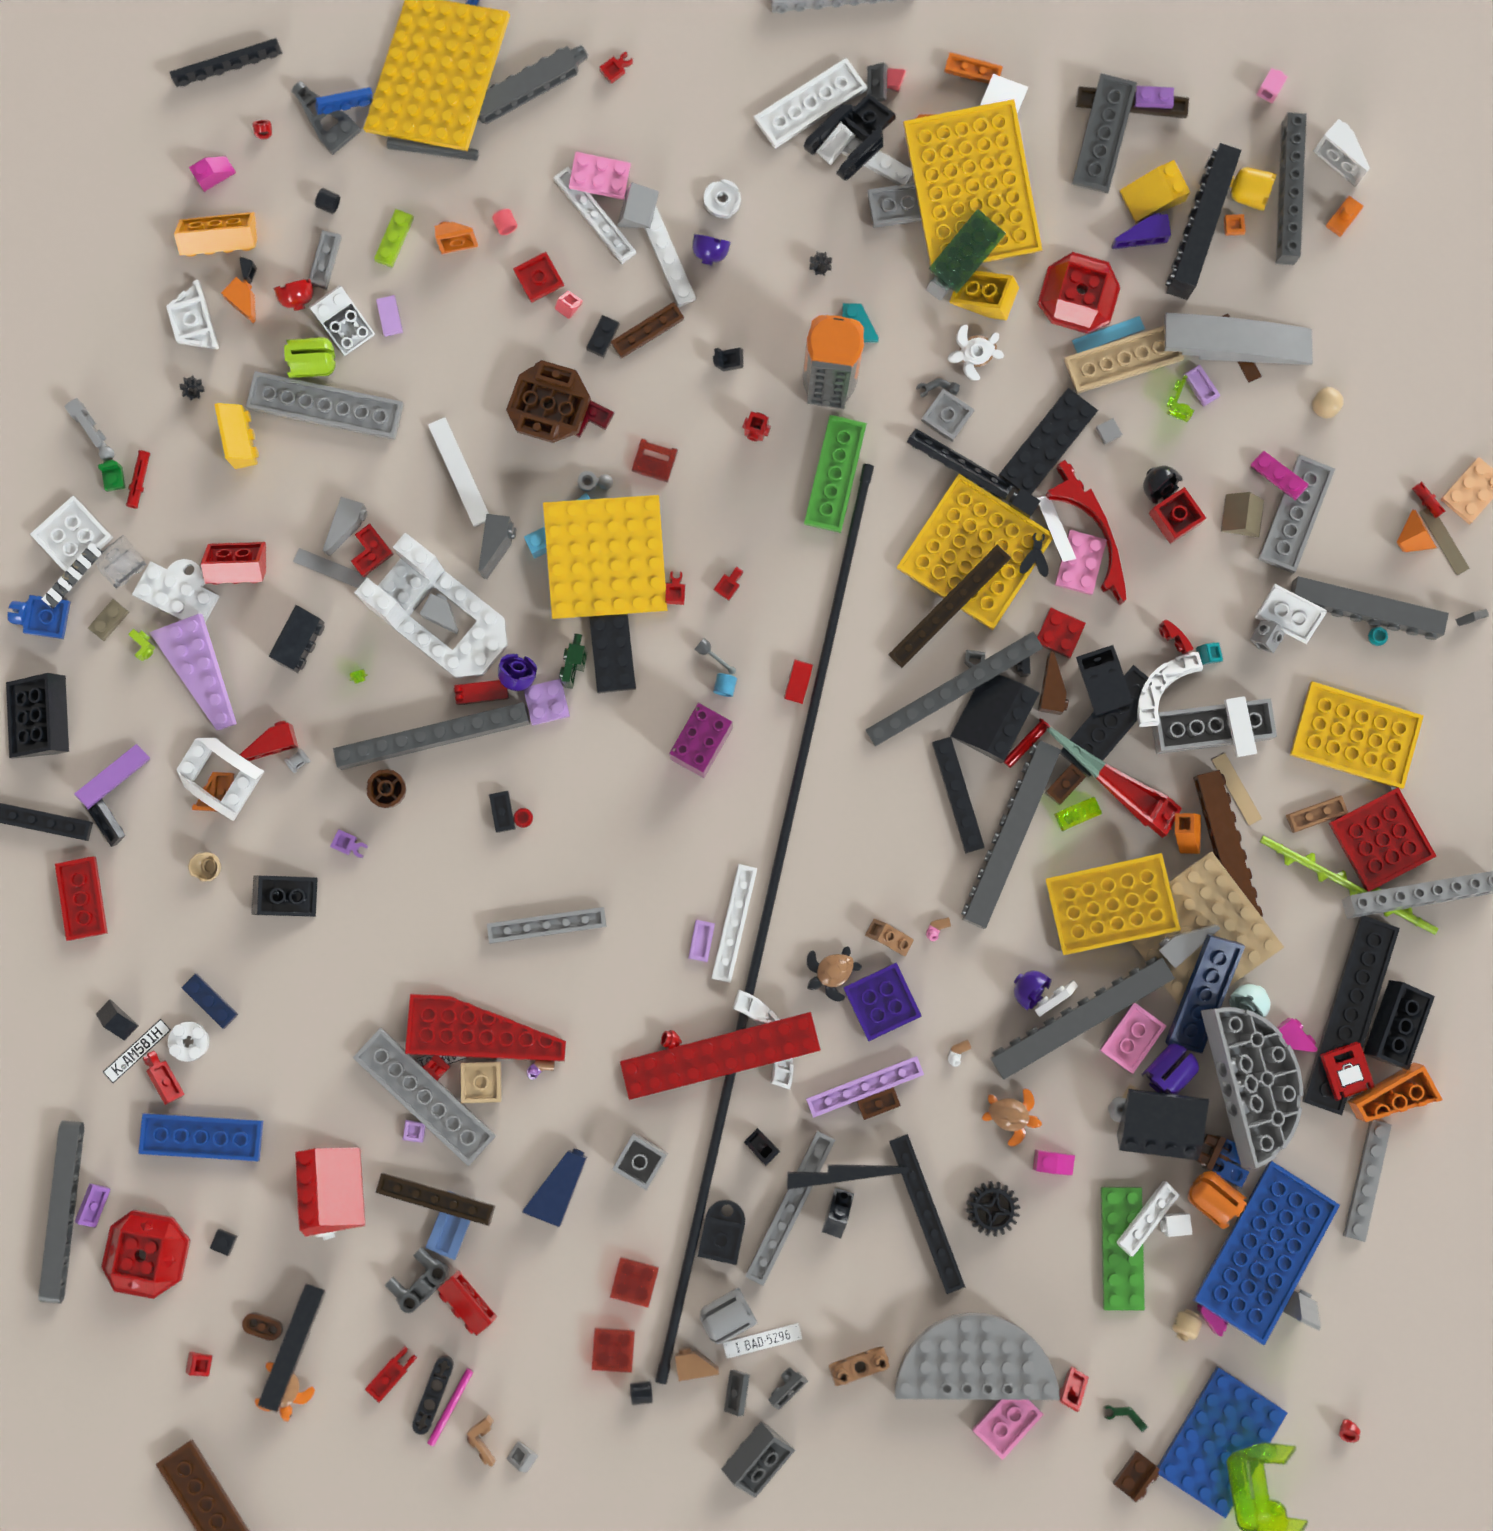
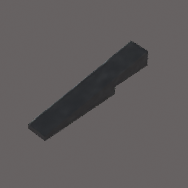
[787,1164,909,1189]
[258,1283,326,1413]

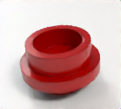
[514,808,533,828]

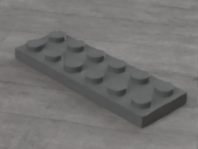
[1072,73,1137,193]

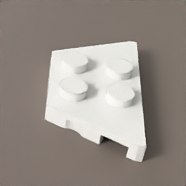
[166,280,219,349]

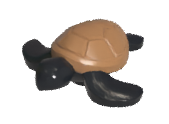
[807,946,862,1002]

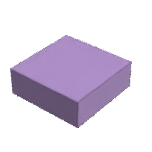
[403,1120,426,1143]

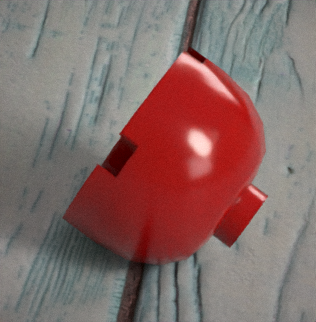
[273,279,313,311]

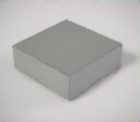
[1096,418,1122,445]

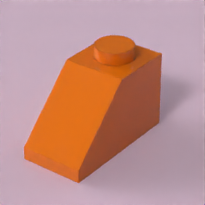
[221,277,256,323]

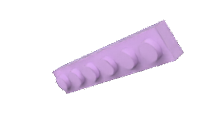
[806,1056,924,1118]

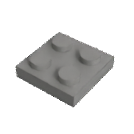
[921,389,974,442]

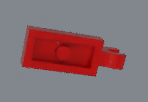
[143,1051,185,1105]

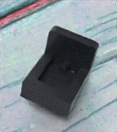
[713,347,743,372]

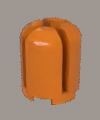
[1188,1171,1247,1229]

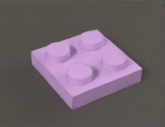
[524,679,570,726]

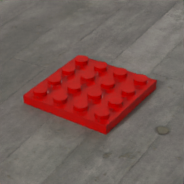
[1329,787,1437,892]

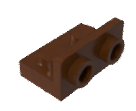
[1113,1450,1160,1503]

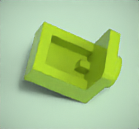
[128,629,156,661]

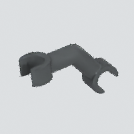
[916,378,960,397]

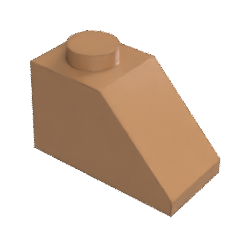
[675,1348,719,1381]

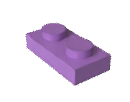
[1135,86,1174,109]
[75,1183,111,1228]

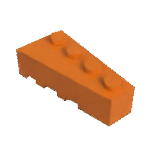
[1347,1062,1443,1122]

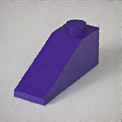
[1112,213,1171,249]

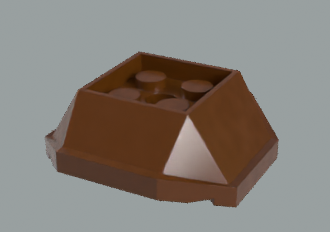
[506,360,591,443]

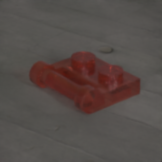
[632,439,678,483]

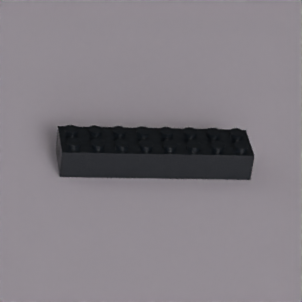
[1165,143,1242,300]

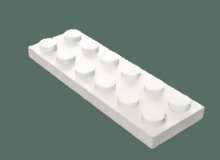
[754,58,867,149]

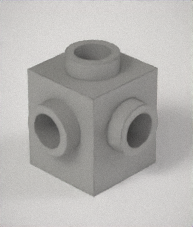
[1250,620,1285,653]

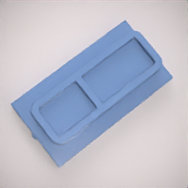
[426,1191,470,1260]

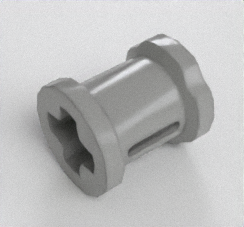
[284,748,311,773]

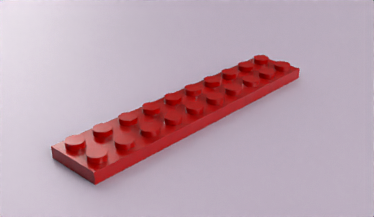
[620,1012,821,1100]

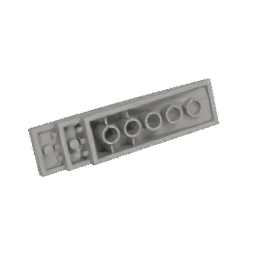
[1164,313,1313,365]

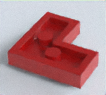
[351,523,394,577]

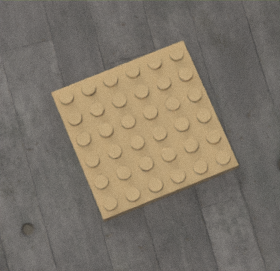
[1131,851,1284,1005]

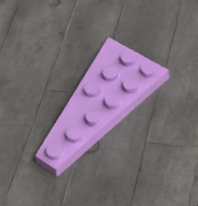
[149,614,237,730]

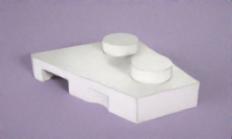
[1035,980,1078,1017]

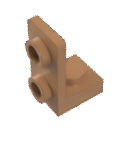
[865,919,914,956]
[467,1415,496,1467]

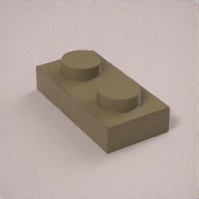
[88,599,129,641]

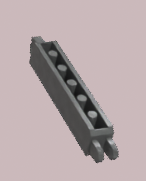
[477,45,588,124]

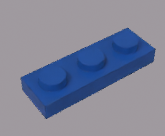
[315,87,373,114]

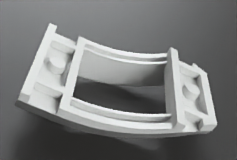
[177,738,264,821]

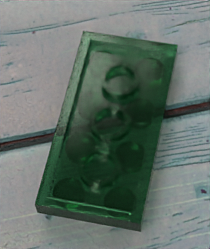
[929,209,1006,293]

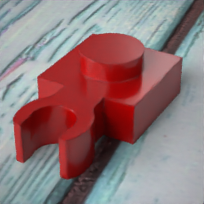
[599,52,633,84]
[665,571,685,605]

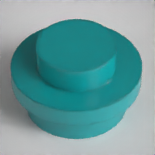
[1368,627,1388,646]

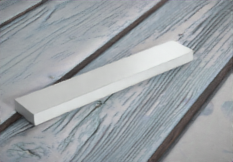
[553,167,636,264]
[428,417,489,527]
[711,864,757,983]

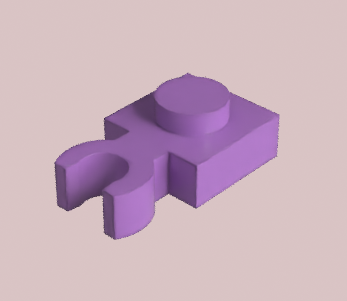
[330,829,368,858]

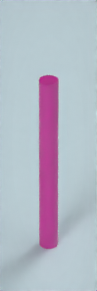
[427,1368,473,1446]

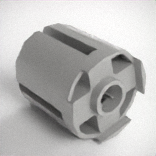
[700,1288,758,1344]

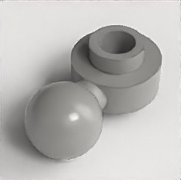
[578,471,613,492]

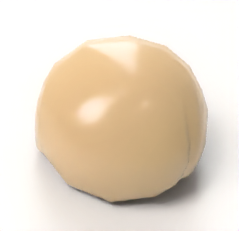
[1312,387,1344,418]
[188,852,221,881]

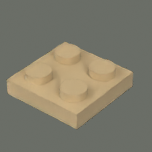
[461,1062,502,1103]

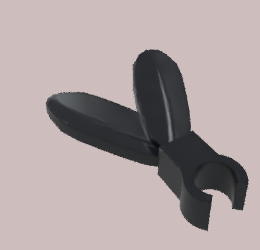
[1019,532,1049,577]

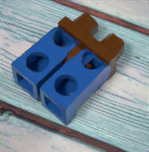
[1196,1134,1251,1188]

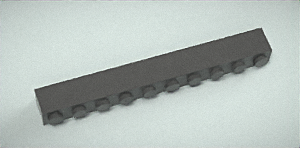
[333,702,530,770]
[961,741,1061,929]
[990,956,1175,1079]

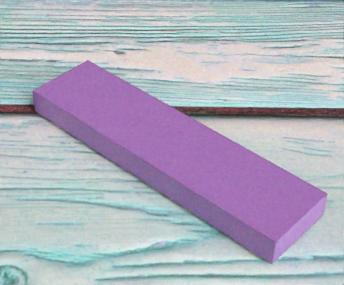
[74,744,150,809]

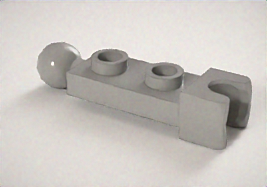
[65,398,114,461]

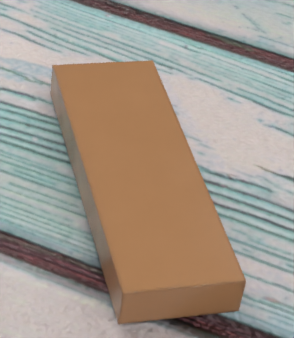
[1286,795,1348,833]

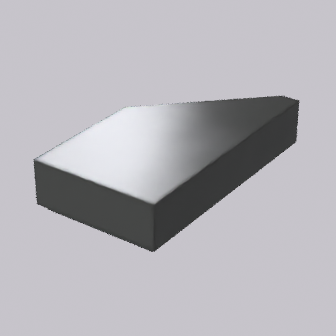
[1455,609,1489,626]

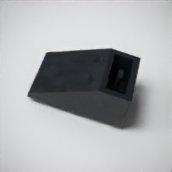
[1076,645,1133,716]

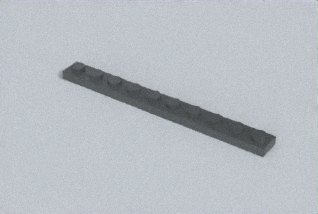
[866,632,1043,747]

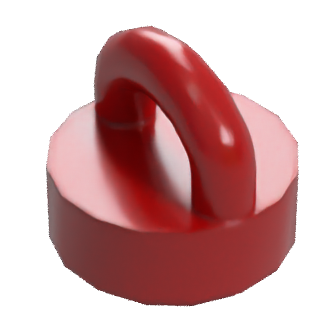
[252,120,272,139]
[1339,1419,1361,1443]

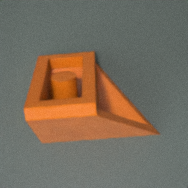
[1397,509,1437,552]

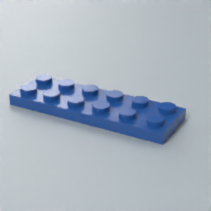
[138,1113,263,1161]

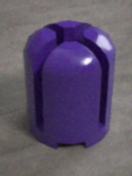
[1141,1043,1200,1095]

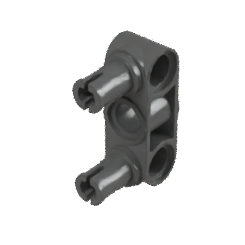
[384,1247,449,1313]

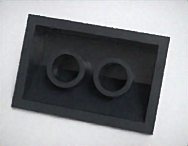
[268,605,325,673]

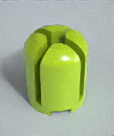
[284,337,336,378]

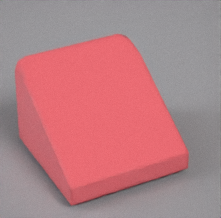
[887,68,906,92]
[555,291,583,319]

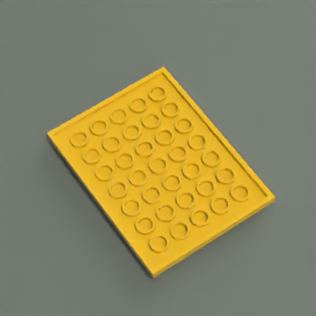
[363,0,510,151]
[903,99,1042,273]

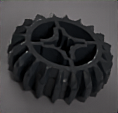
[966,1181,1020,1237]

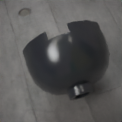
[1143,465,1183,504]

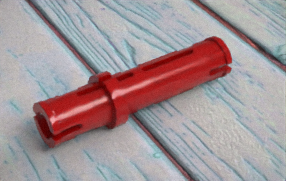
[126,450,151,509]

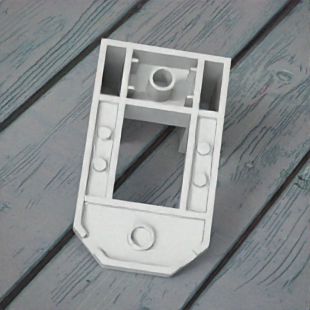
[354,532,508,678]

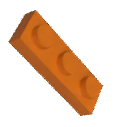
[944,52,1003,84]

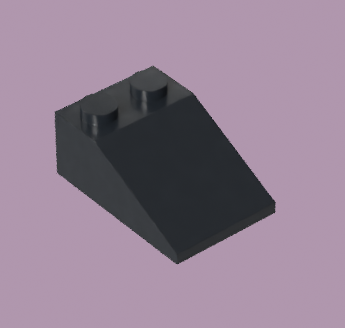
[251,875,318,917]

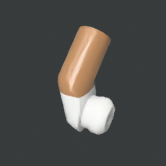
[948,1040,972,1067]

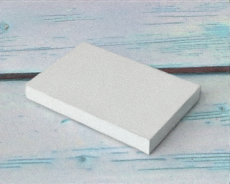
[1255,584,1327,644]

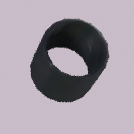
[315,188,340,214]
[630,1381,653,1406]

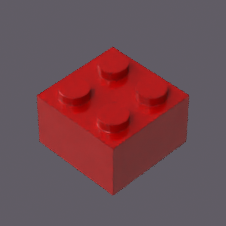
[1149,487,1206,544]

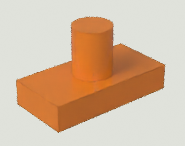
[1325,196,1364,237]

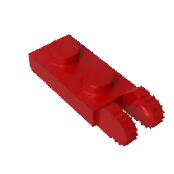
[364,1346,418,1403]

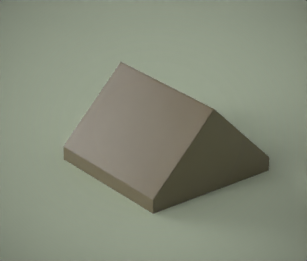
[1221,492,1264,537]

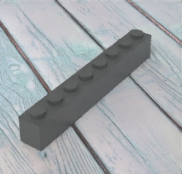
[1290,576,1449,640]

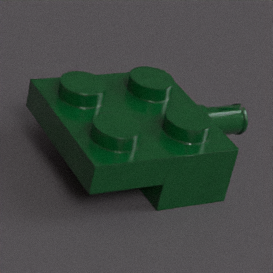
[559,634,588,689]

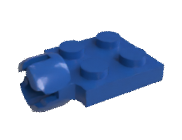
[7,595,71,640]

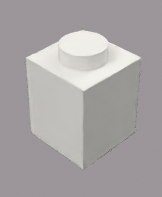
[1160,1212,1193,1237]

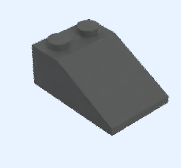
[479,514,516,579]

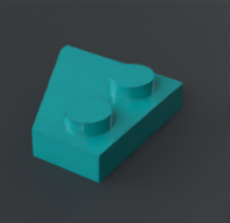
[842,303,879,343]

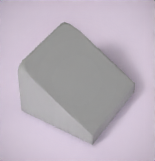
[926,272,954,300]
[507,1442,538,1472]

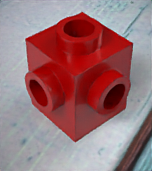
[742,411,771,442]

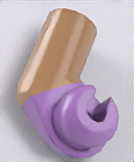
[527,1060,555,1079]

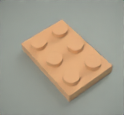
[1440,457,1493,524]

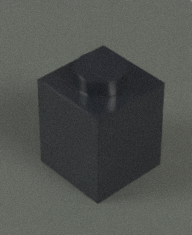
[1009,488,1041,518]

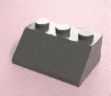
[721,1422,795,1498]

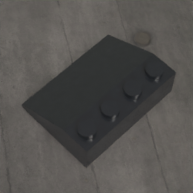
[6,673,69,759]
[950,675,1040,763]
[1117,1089,1209,1160]

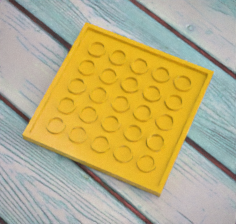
[897,474,1053,630]
[543,495,667,619]

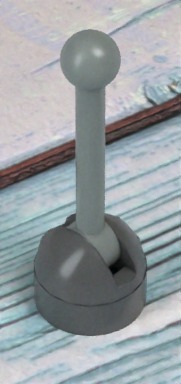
[694,638,736,674]

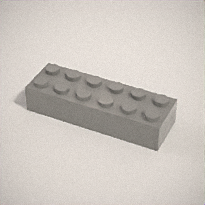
[1152,698,1277,754]

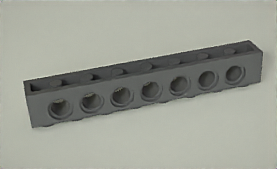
[1276,112,1306,265]

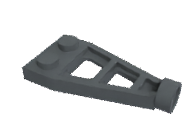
[292,82,361,155]

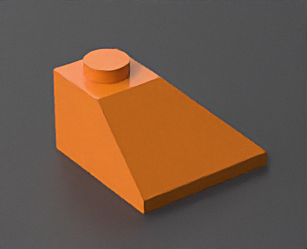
[435,221,478,254]

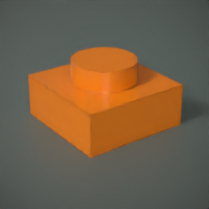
[1224,214,1246,236]

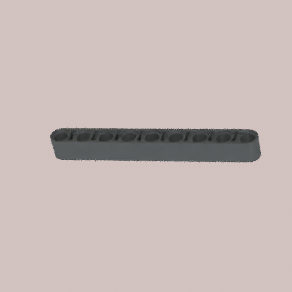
[39,1121,85,1303]

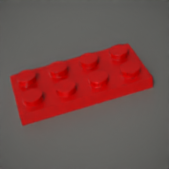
[55,856,108,941]

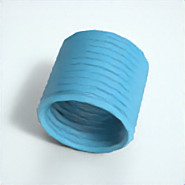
[713,673,737,697]

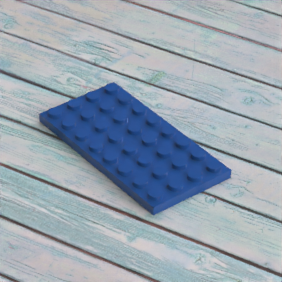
[1193,1161,1340,1345]

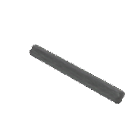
[387,138,479,161]

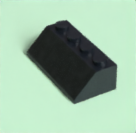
[1363,980,1435,1071]

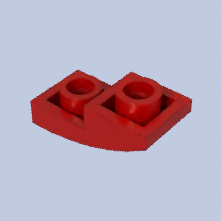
[1159,619,1194,655]
[784,659,813,704]

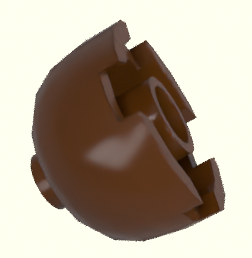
[367,769,406,808]

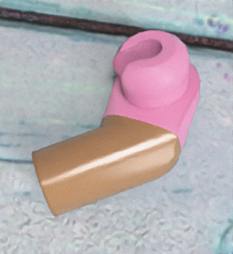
[926,917,951,941]

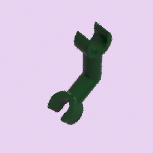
[1103,1405,1148,1433]

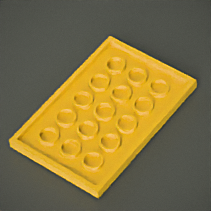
[1290,681,1424,790]
[1045,853,1180,955]

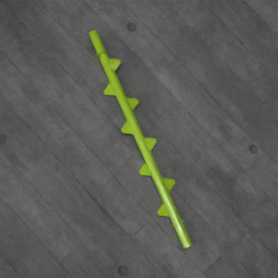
[1260,835,1438,935]

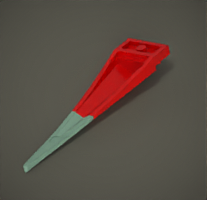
[1047,727,1182,838]

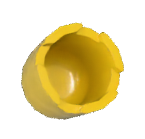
[1230,167,1277,211]

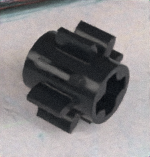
[809,251,832,276]
[179,375,204,401]

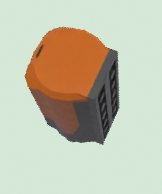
[803,315,864,409]

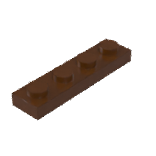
[611,302,684,359]

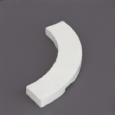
[1137,652,1203,727]
[732,990,793,1089]

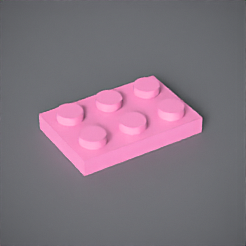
[569,152,631,200]
[1055,530,1107,595]
[1099,1003,1166,1074]
[972,1400,1044,1460]

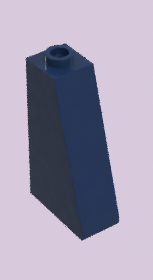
[522,1148,587,1227]

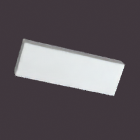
[1224,696,1257,758]

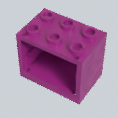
[669,703,733,778]

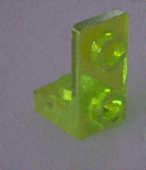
[1166,375,1194,422]
[1054,797,1102,831]

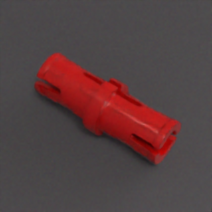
[1412,482,1446,519]

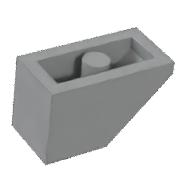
[420,593,458,634]

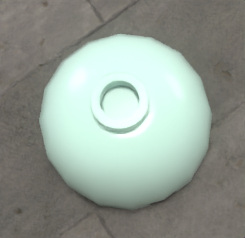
[1229,984,1270,1018]

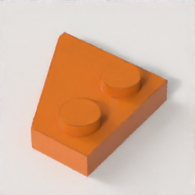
[192,772,234,812]

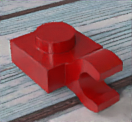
[713,567,743,601]

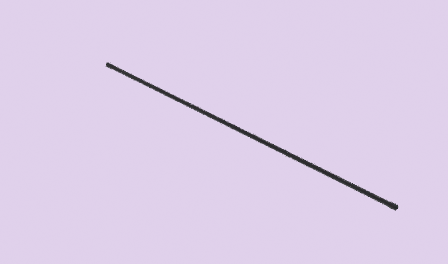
[655,464,874,1384]

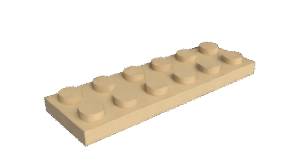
[1064,326,1184,394]

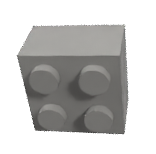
[612,1133,668,1190]

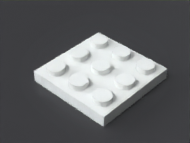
[30,496,113,572]

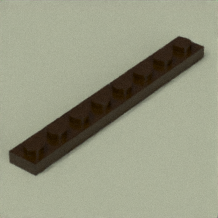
[888,544,1011,668]

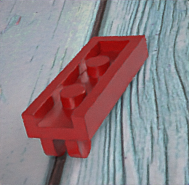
[454,680,509,705]

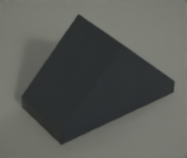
[96,999,139,1041]
[744,1128,780,1166]

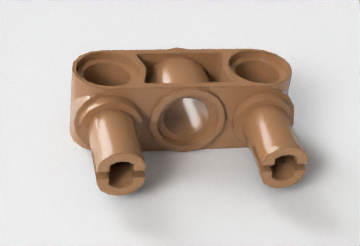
[829,1346,890,1386]

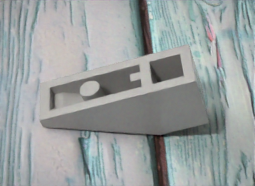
[323,497,367,556]
[1158,924,1220,968]
[1283,1290,1321,1330]

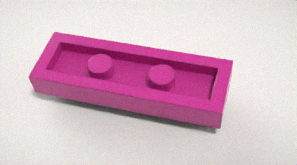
[1251,450,1308,500]

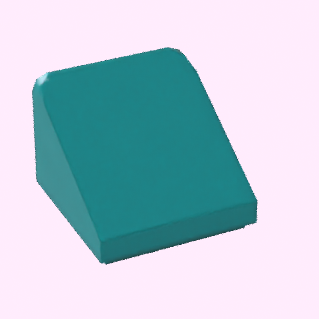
[1196,643,1223,665]

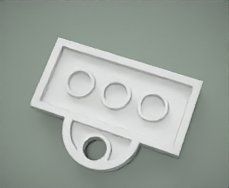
[132,559,220,623]

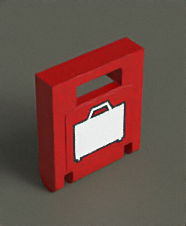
[1320,1042,1375,1101]

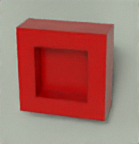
[423,1056,451,1081]

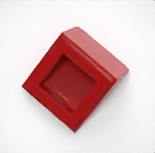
[185,1352,213,1376]

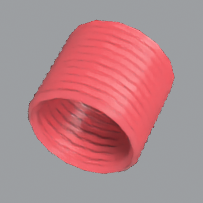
[492,209,518,235]

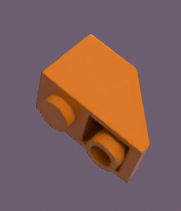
[1175,813,1201,854]

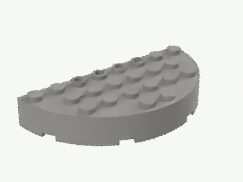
[1201,1007,1303,1169]
[895,1313,1060,1400]

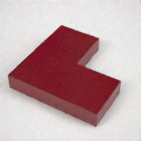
[575,400,614,438]

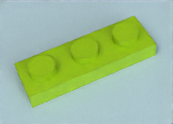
[374,209,414,268]

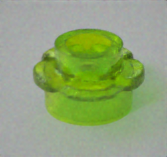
[349,669,368,684]

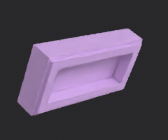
[376,295,403,337]
[1183,365,1221,407]
[688,920,715,962]

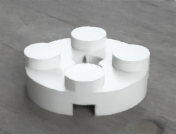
[704,179,741,219]
[168,1022,210,1062]

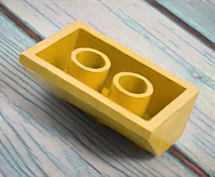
[214,403,259,469]

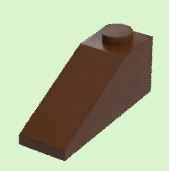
[1038,652,1069,715]

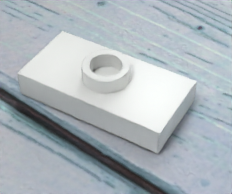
[816,122,855,165]

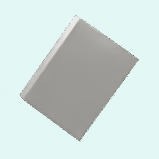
[617,183,659,228]

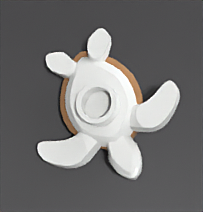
[948,325,1004,381]

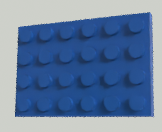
[1157,1367,1288,1519]

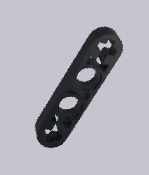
[412,1356,454,1435]

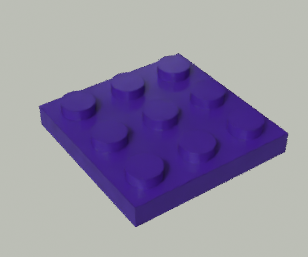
[843,962,922,1042]

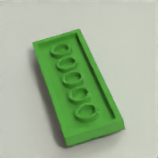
[804,415,867,533]
[1101,1187,1145,1311]

